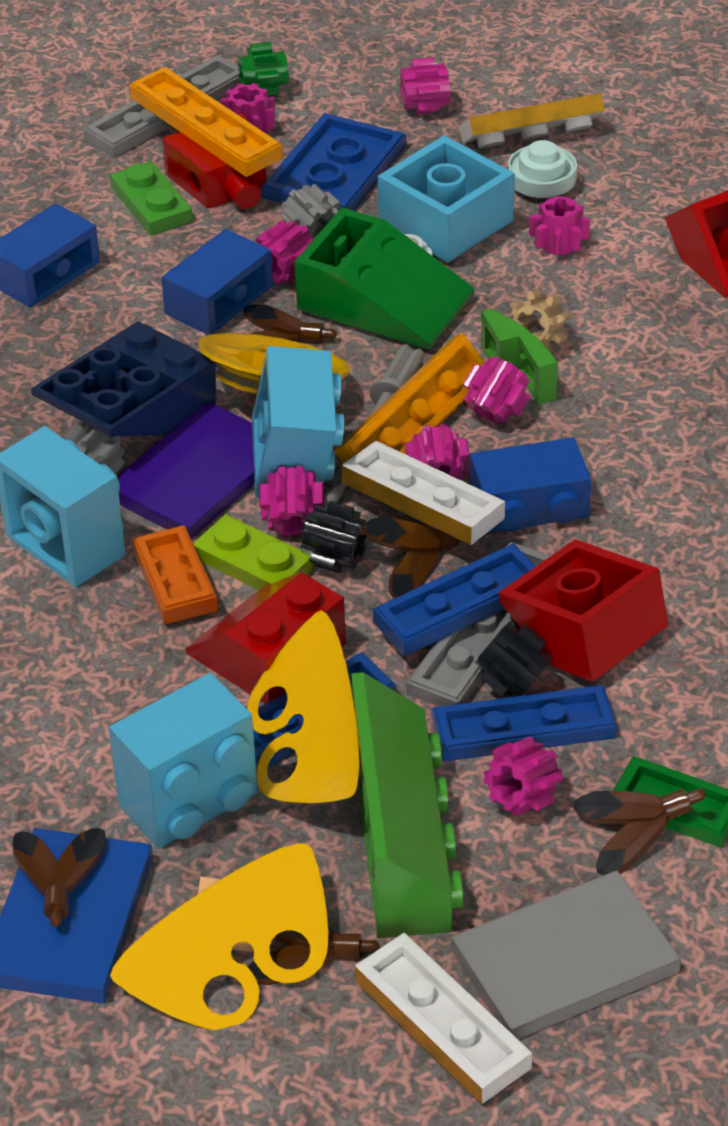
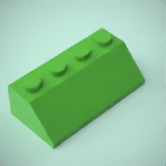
[351,672,463,938]

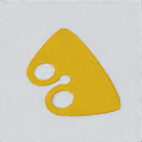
[247,610,360,803]
[110,843,329,1030]

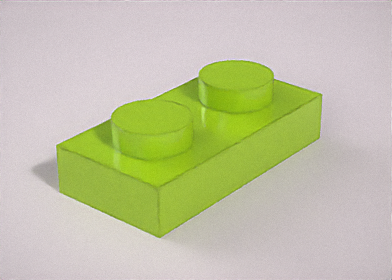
[193,514,314,590]

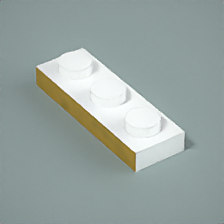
[459,93,605,149]
[342,441,505,545]
[355,933,532,1104]

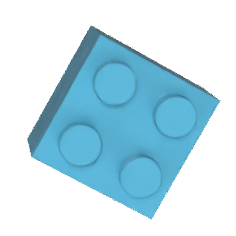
[378,135,515,263]
[252,346,344,498]
[0,426,126,588]
[108,672,258,849]

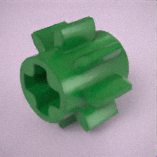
[238,41,289,97]

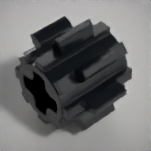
[300,501,369,573]
[475,622,552,696]

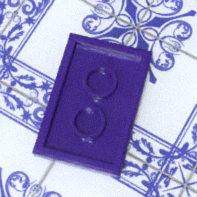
[117,401,255,539]

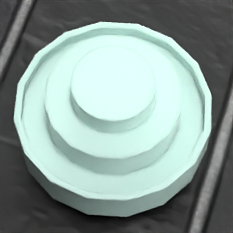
[508,140,577,198]

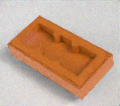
[132,525,218,625]

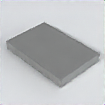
[451,870,681,1040]

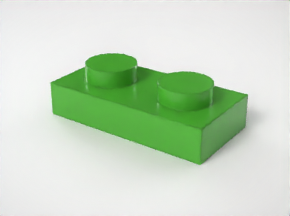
[109,161,193,236]

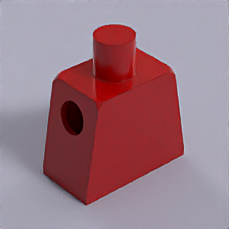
[162,112,266,209]

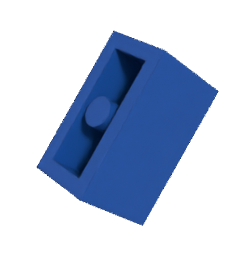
[0,203,100,308]
[161,229,273,335]
[469,437,591,533]

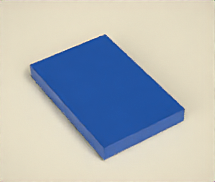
[261,113,407,211]
[0,828,153,1004]

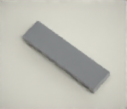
[83,55,240,158]
[406,542,550,707]

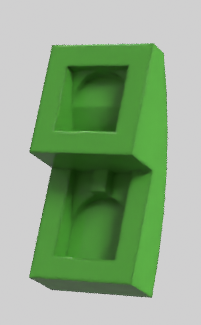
[481,309,558,405]

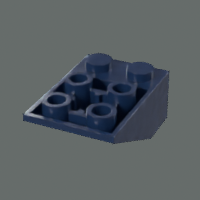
[31,321,216,436]

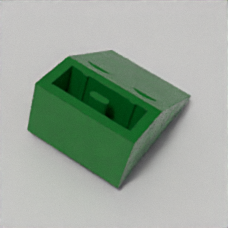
[295,207,474,350]

